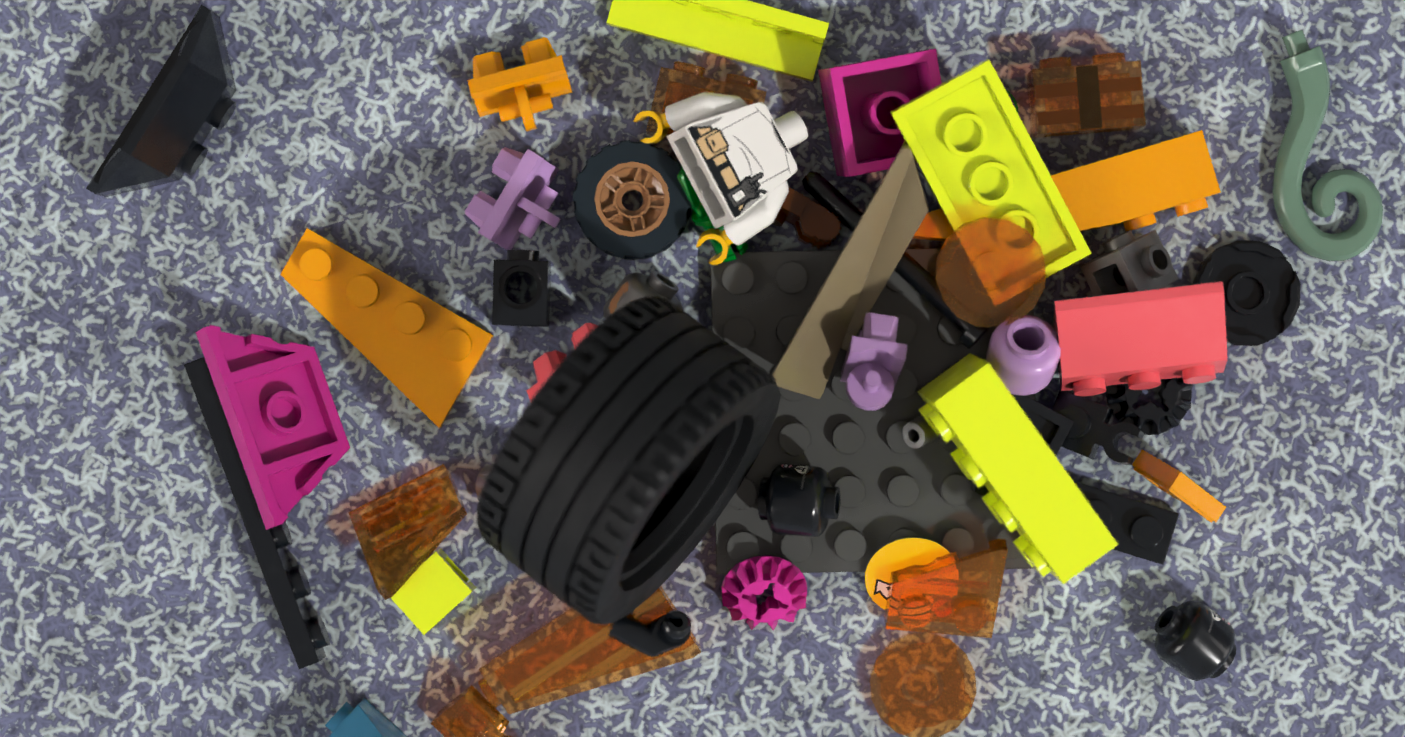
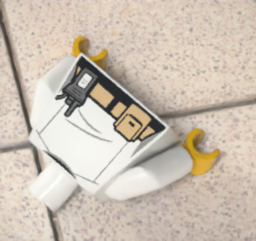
[634,92,808,265]

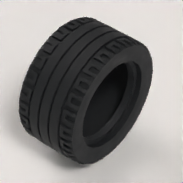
[477,296,780,624]

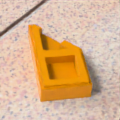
[1132,449,1226,523]

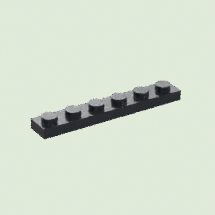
[184,357,330,669]

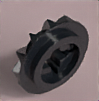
[1106,377,1193,435]

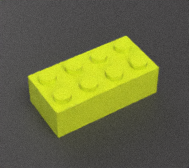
[917,353,1118,584]

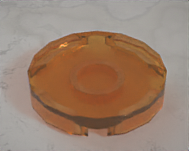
[935,217,1046,327]
[869,631,976,737]

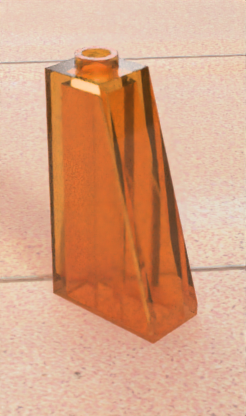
[478,586,702,715]

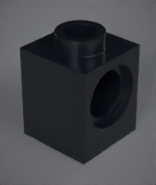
[492,250,551,327]

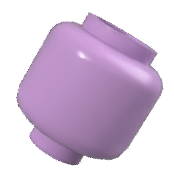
[986,314,1061,396]

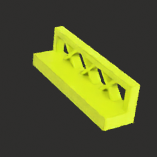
[606,0,829,82]

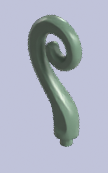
[1272,29,1383,261]

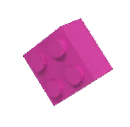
[818,49,942,177]

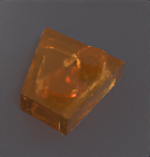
[884,538,1008,638]

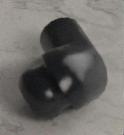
[608,610,691,657]

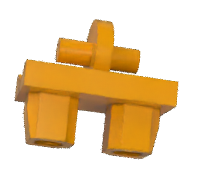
[467,37,572,132]

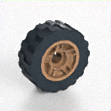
[573,140,691,260]

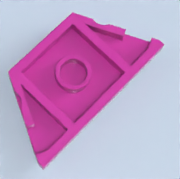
[196,325,350,530]

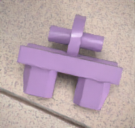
[465,147,561,250]
[840,313,907,411]

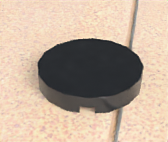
[1193,240,1301,346]

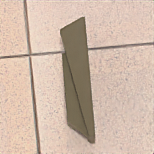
[771,141,929,399]

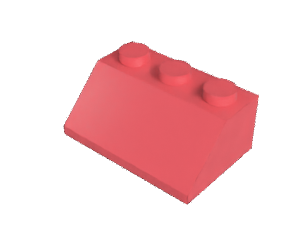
[1053,281,1228,396]

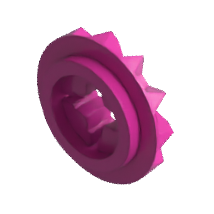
[722,556,807,631]

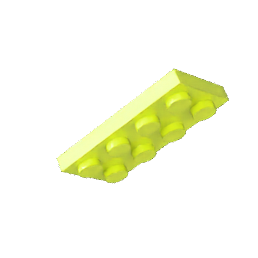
[890,59,1092,306]

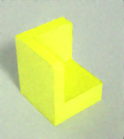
[390,548,477,635]

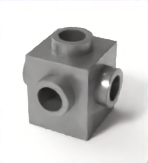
[1080,230,1179,296]

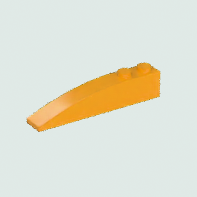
[912,130,1221,242]

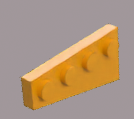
[280,228,494,428]

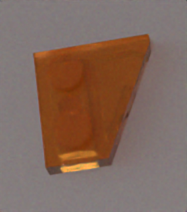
[348,464,467,600]

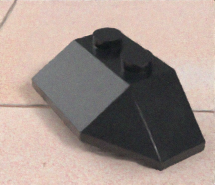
[86,4,236,197]

